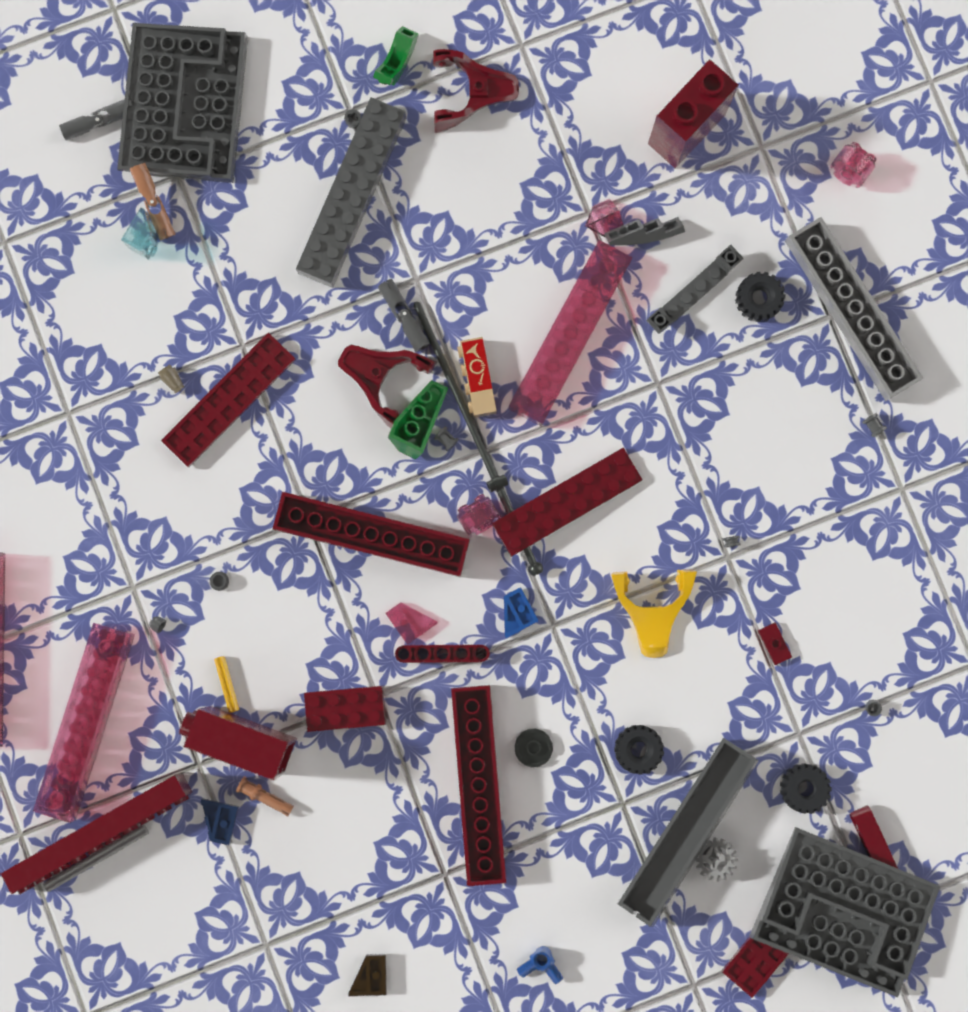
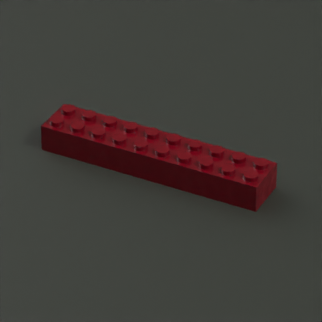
[272,492,470,578]
[451,685,506,886]
[0,772,192,895]

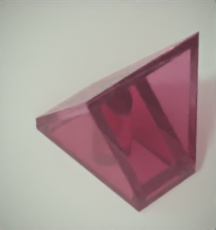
[585,199,624,237]

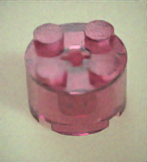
[830,142,877,188]
[457,494,502,538]

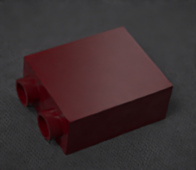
[648,59,739,169]
[179,706,297,781]

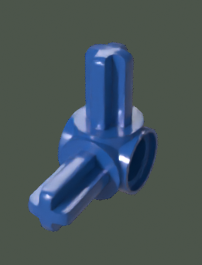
[517,946,563,984]

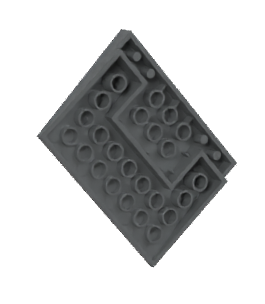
[117,23,248,183]
[749,827,940,997]

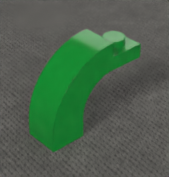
[373,26,419,86]

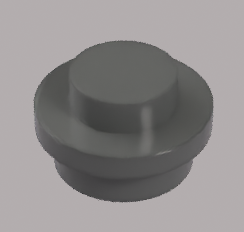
[210,572,229,591]

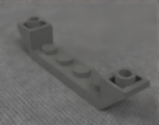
[646,245,744,334]

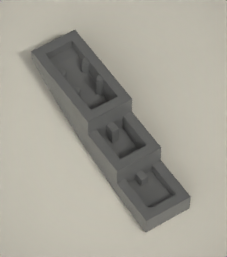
[604,217,685,246]

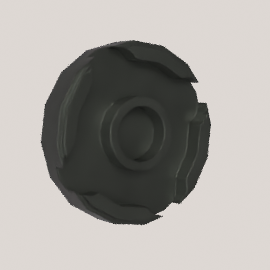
[514,728,553,767]

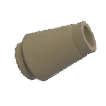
[158,364,184,394]

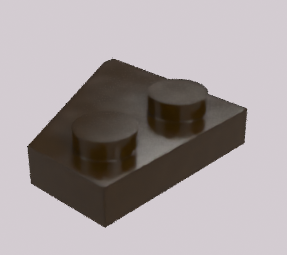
[348,954,387,996]

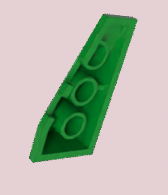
[388,380,448,460]

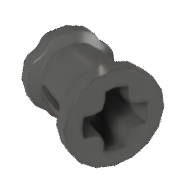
[862,413,887,437]
[434,426,459,452]

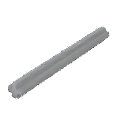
[43,825,149,892]

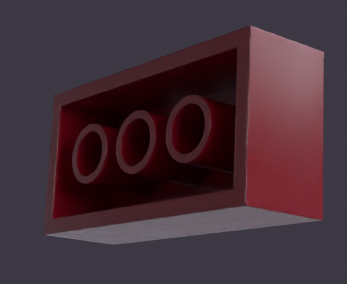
[304,685,386,732]

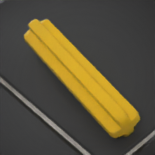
[214,656,239,713]

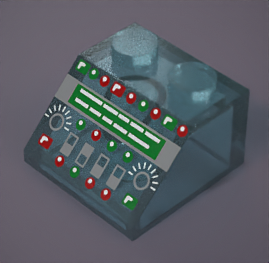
[121,208,158,260]

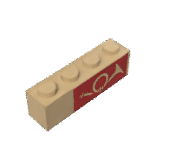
[457,337,497,418]

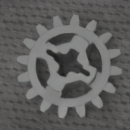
[696,837,738,882]

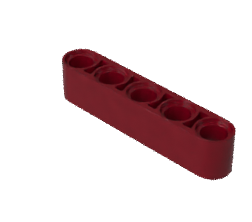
[395,645,490,663]
[849,805,898,868]

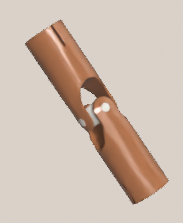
[130,163,176,241]

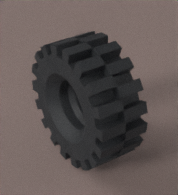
[735,271,786,322]
[614,725,664,775]
[780,763,832,814]

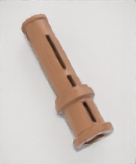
[235,776,294,817]

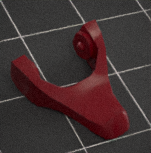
[433,49,519,133]
[338,345,437,429]

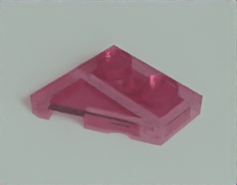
[385,602,438,645]

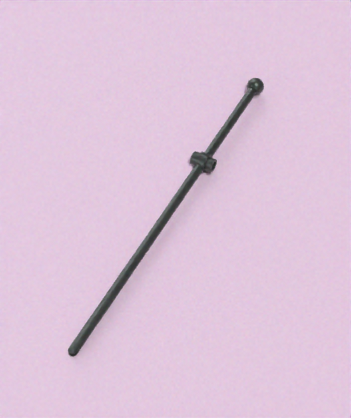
[414,301,543,576]

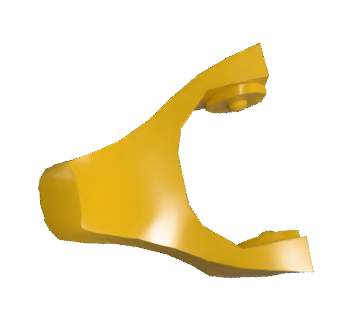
[611,569,697,658]

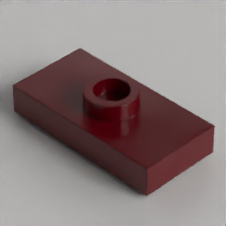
[757,622,792,665]

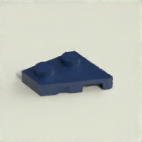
[201,798,239,845]

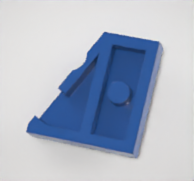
[504,587,539,639]

